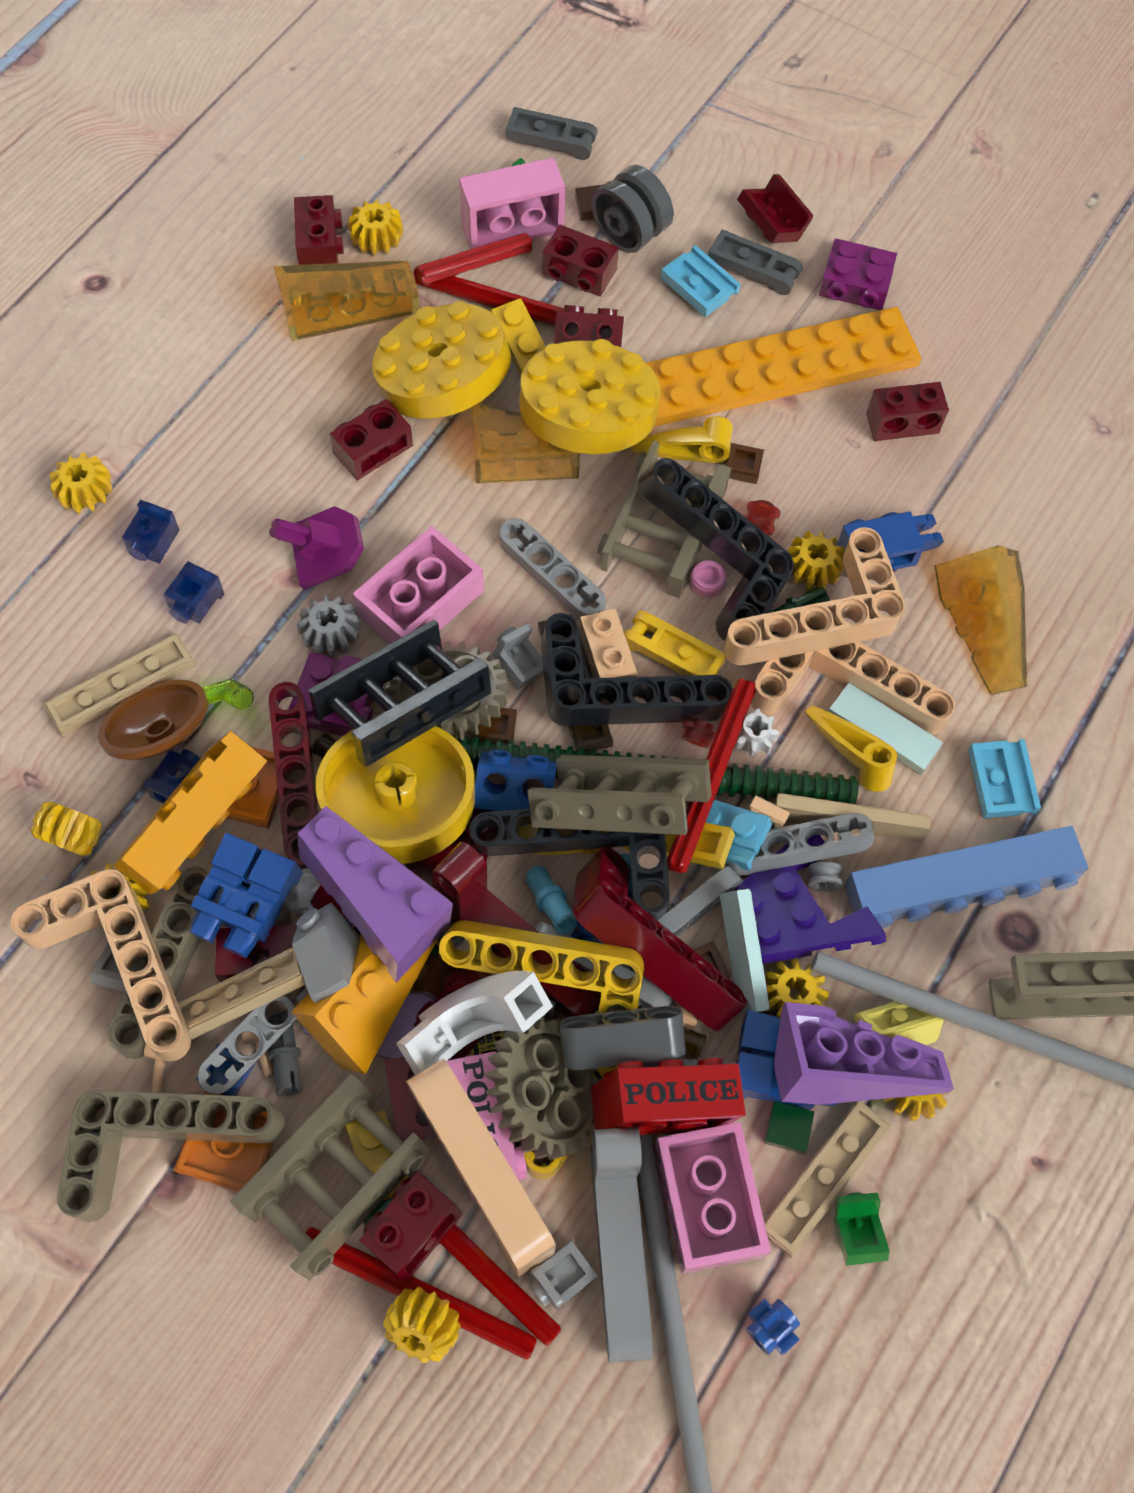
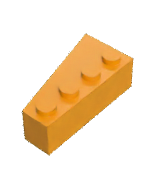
[113,730,267,895]
[291,934,439,1074]

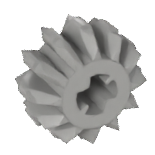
[297,594,361,658]

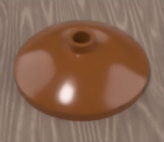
[98,679,208,760]

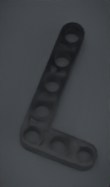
[638,458,794,642]
[541,613,733,726]
[469,809,670,920]

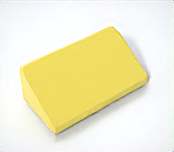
[854,1001,944,1045]

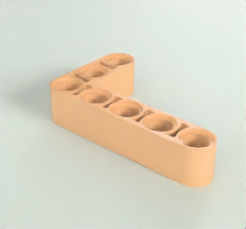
[724,527,905,665]
[751,625,955,735]
[10,869,191,1061]
[406,1058,556,1278]

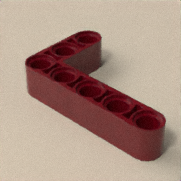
[268,682,319,870]
[432,842,601,1018]
[572,846,748,1032]

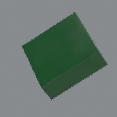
[764,1101,814,1154]

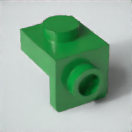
[834,1192,890,1266]

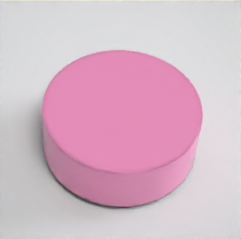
[690,560,727,597]

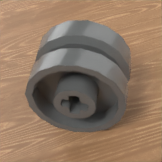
[591,164,674,253]

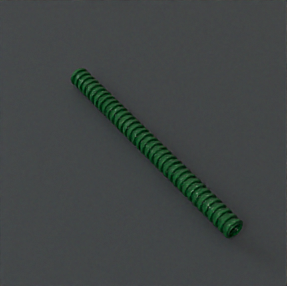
[451,734,858,805]

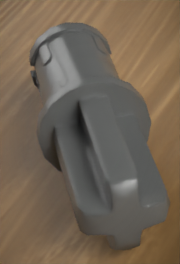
[268,1012,303,1096]

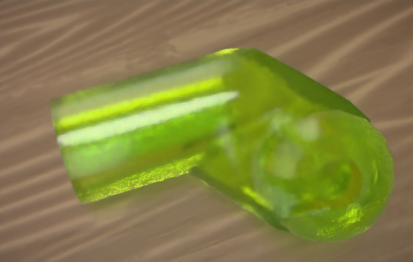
[202,679,254,709]

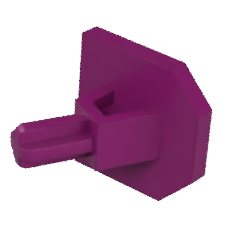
[269,506,364,590]

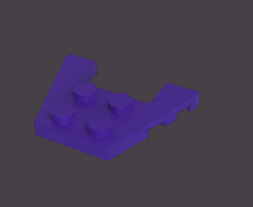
[733,835,886,964]

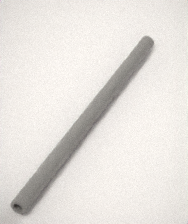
[811,951,1134,1090]
[638,1135,713,1493]

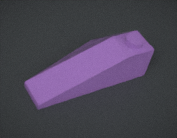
[774,1002,954,1105]

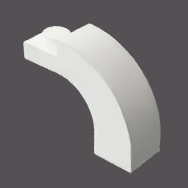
[396,971,553,1075]

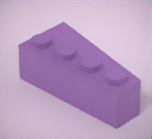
[298,806,453,983]

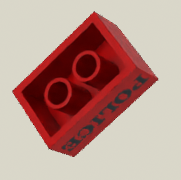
[590,1058,746,1135]

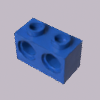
[474,750,557,811]

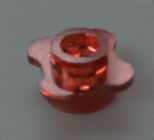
[745,500,781,536]
[682,718,716,749]

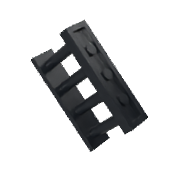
[308,620,491,767]

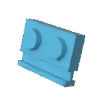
[660,245,741,317]
[968,739,1041,819]
[705,800,772,871]

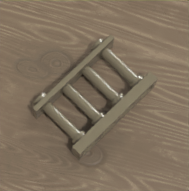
[597,440,732,598]
[528,755,712,835]
[988,951,1134,1019]
[230,1073,430,1280]

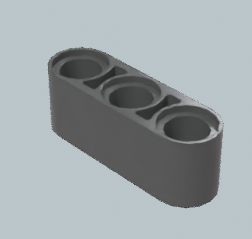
[559,1006,686,1070]

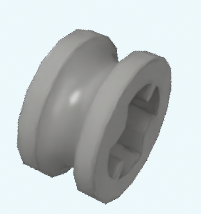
[808,862,844,892]

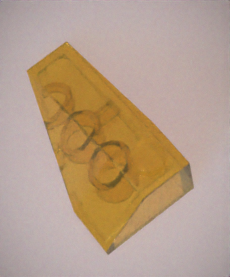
[934,545,1027,695]

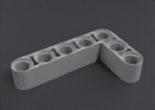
[590,1127,653,1363]

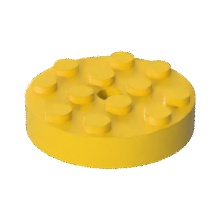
[372,301,511,419]
[519,339,660,454]
[315,726,475,864]

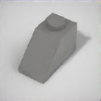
[292,903,361,1003]

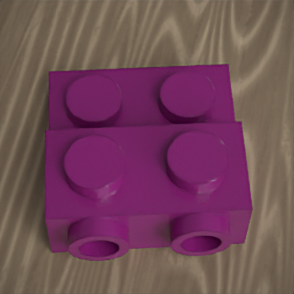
[819,238,897,310]
[288,652,384,736]

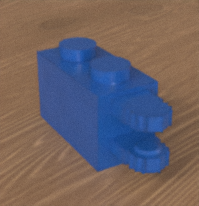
[837,511,944,570]

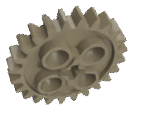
[386,641,508,740]
[485,1018,600,1160]

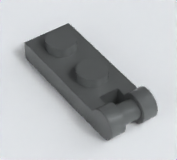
[506,107,598,160]
[708,229,803,295]

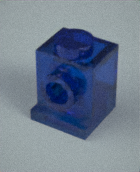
[122,499,180,564]
[163,561,224,624]
[144,749,200,804]

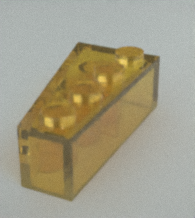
[273,260,420,341]

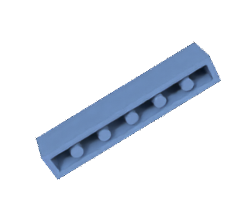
[844,825,1089,928]

